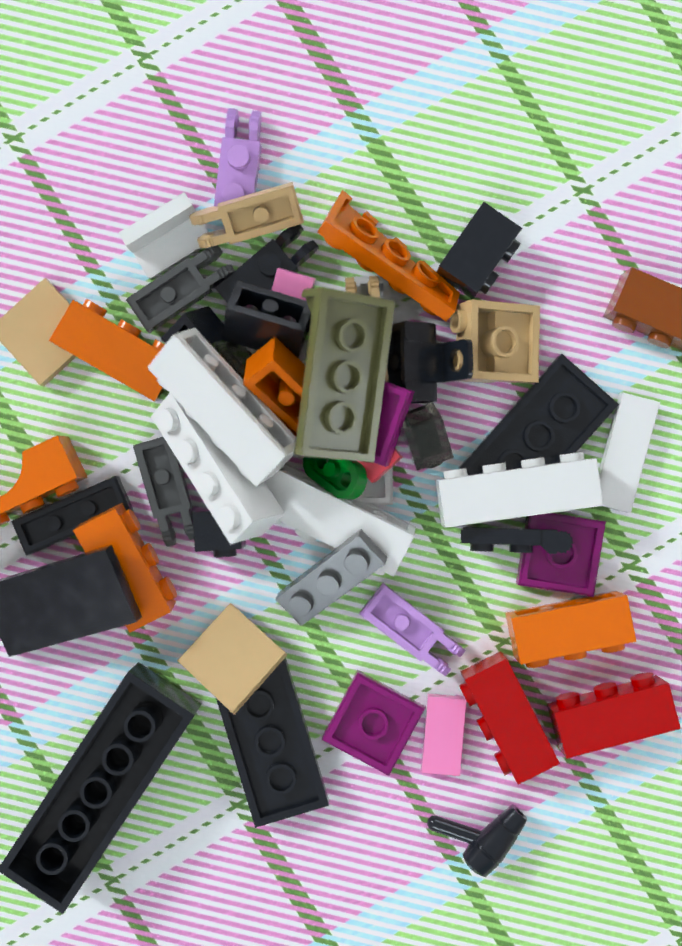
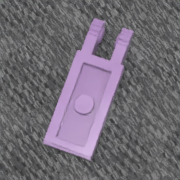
[214,108,262,206]
[360,583,466,676]

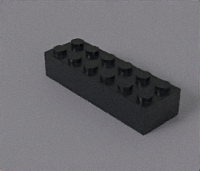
[0,662,201,914]

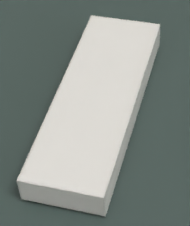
[599,392,660,513]

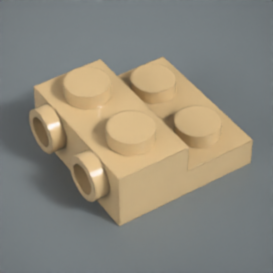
[450,299,540,384]

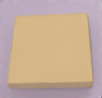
[0,278,76,386]
[177,603,287,714]

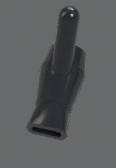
[427,804,527,877]

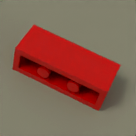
[459,651,560,785]
[547,673,681,758]

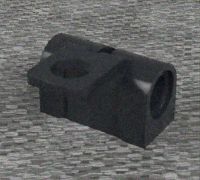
[387,321,473,404]

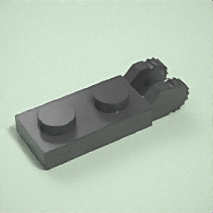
[126,245,235,333]
[133,437,194,547]

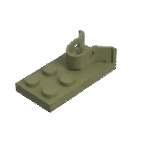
[294,287,395,462]

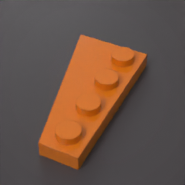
[317,190,460,322]

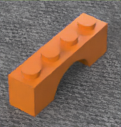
[0,435,88,526]

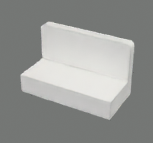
[118,192,208,279]

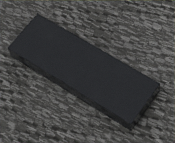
[11,476,133,556]

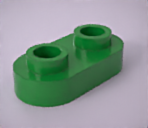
[303,456,367,500]

